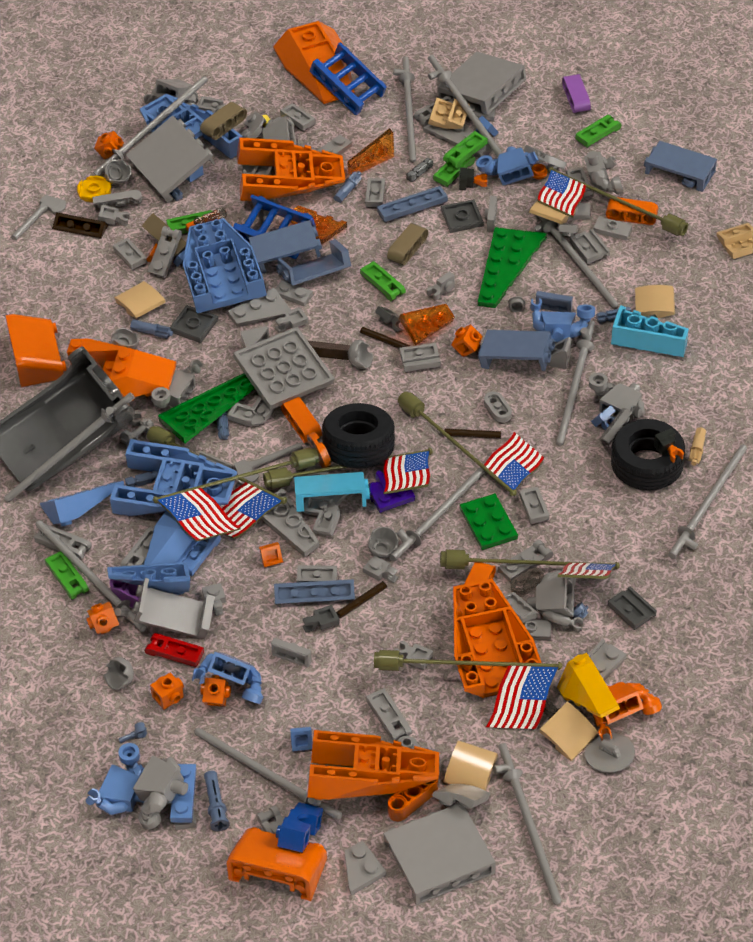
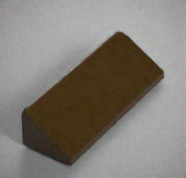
[52,212,108,238]
[308,341,350,360]

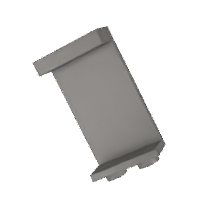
[132,578,215,639]

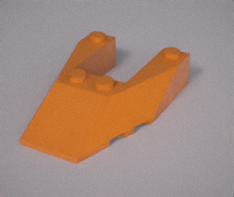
[237,137,345,201]
[67,338,177,401]
[307,730,439,800]

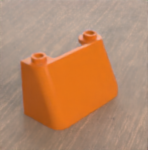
[5,314,67,387]
[226,827,327,901]

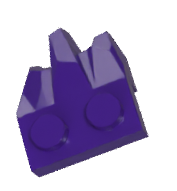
[368,470,415,513]

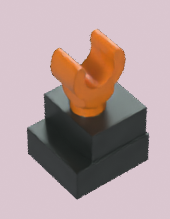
[459,167,487,190]
[654,428,684,463]

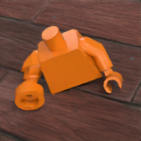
[592,682,662,741]

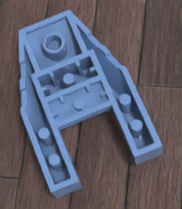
[140,94,243,182]
[110,439,237,516]

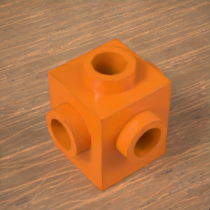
[94,131,124,159]
[451,324,483,357]
[86,602,119,634]
[150,672,184,710]
[200,675,231,707]

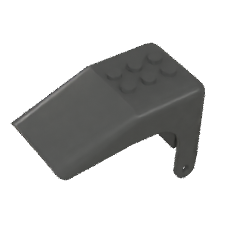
[0,346,136,491]

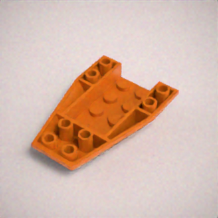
[273,21,355,104]
[453,579,541,698]

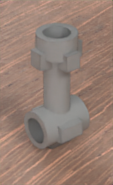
[120,418,154,445]

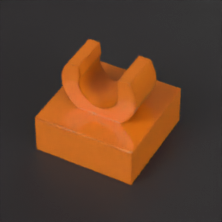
[259,542,283,568]

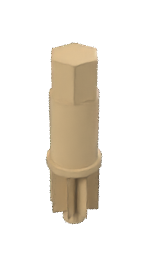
[688,427,706,466]

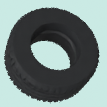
[322,403,395,469]
[611,419,685,491]

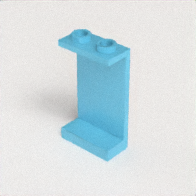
[294,472,370,512]

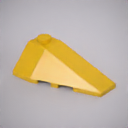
[557,652,620,718]

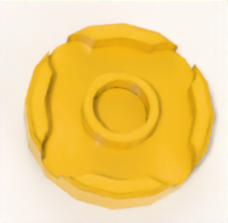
[77,175,111,203]

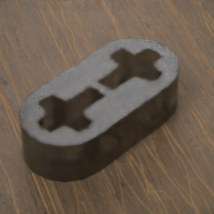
[510,568,544,597]

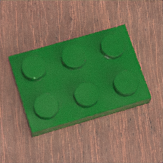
[460,493,518,550]

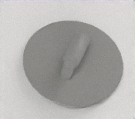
[585,733,635,773]

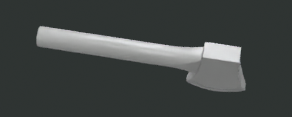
[11,195,66,240]
[234,443,303,485]

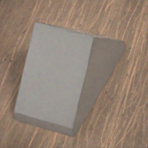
[241,326,270,348]
[538,337,571,369]

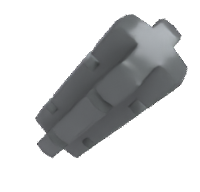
[406,158,433,182]

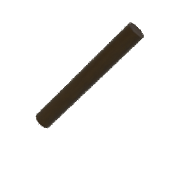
[360,327,411,349]
[444,428,501,439]
[336,581,387,619]

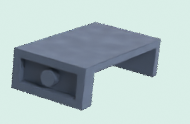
[644,141,717,192]
[249,220,322,274]
[276,239,351,286]
[478,330,555,371]

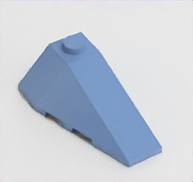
[40,481,124,527]
[144,511,193,565]
[107,562,190,595]

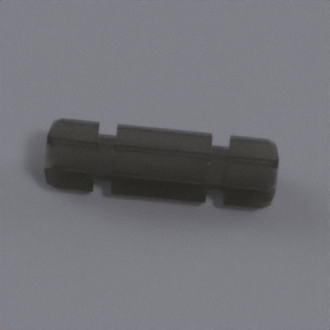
[193,207,227,225]

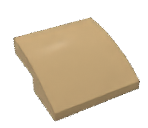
[428,98,470,129]
[529,201,576,224]
[716,223,753,259]
[114,281,166,319]
[635,285,675,318]
[540,701,599,761]
[443,741,498,791]

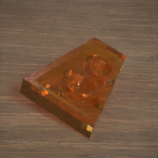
[347,128,394,175]
[291,205,347,244]
[399,304,455,346]

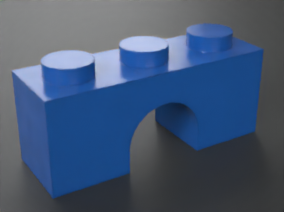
[276,802,323,852]

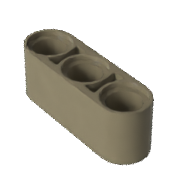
[200,102,247,140]
[387,223,428,265]

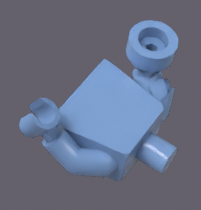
[476,146,538,185]
[530,298,595,342]
[192,652,264,704]
[86,743,144,815]

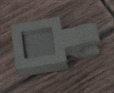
[375,306,407,332]
[302,605,340,633]

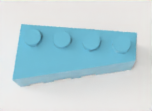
[611,305,689,357]

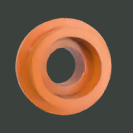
[531,163,547,179]

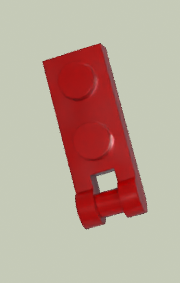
[144,633,204,667]

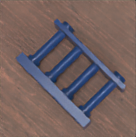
[310,42,387,115]
[233,195,316,259]

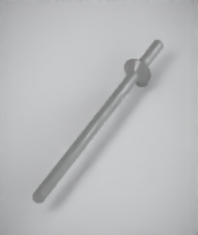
[428,55,502,157]
[393,56,416,163]
[93,76,208,176]
[534,216,619,309]
[556,320,595,446]
[4,392,135,502]
[668,444,747,559]
[390,463,486,561]
[35,520,147,632]
[194,728,342,820]
[493,743,561,905]

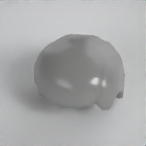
[104,159,131,185]
[111,328,140,349]
[348,340,373,369]
[368,526,399,558]
[104,657,134,690]

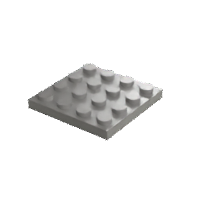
[233,327,335,410]

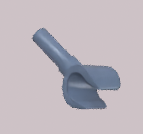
[119,722,147,743]

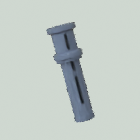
[204,771,230,831]

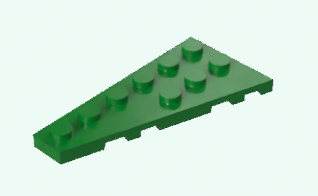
[478,227,547,308]
[158,373,255,444]

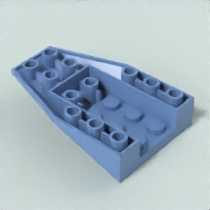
[183,218,267,314]

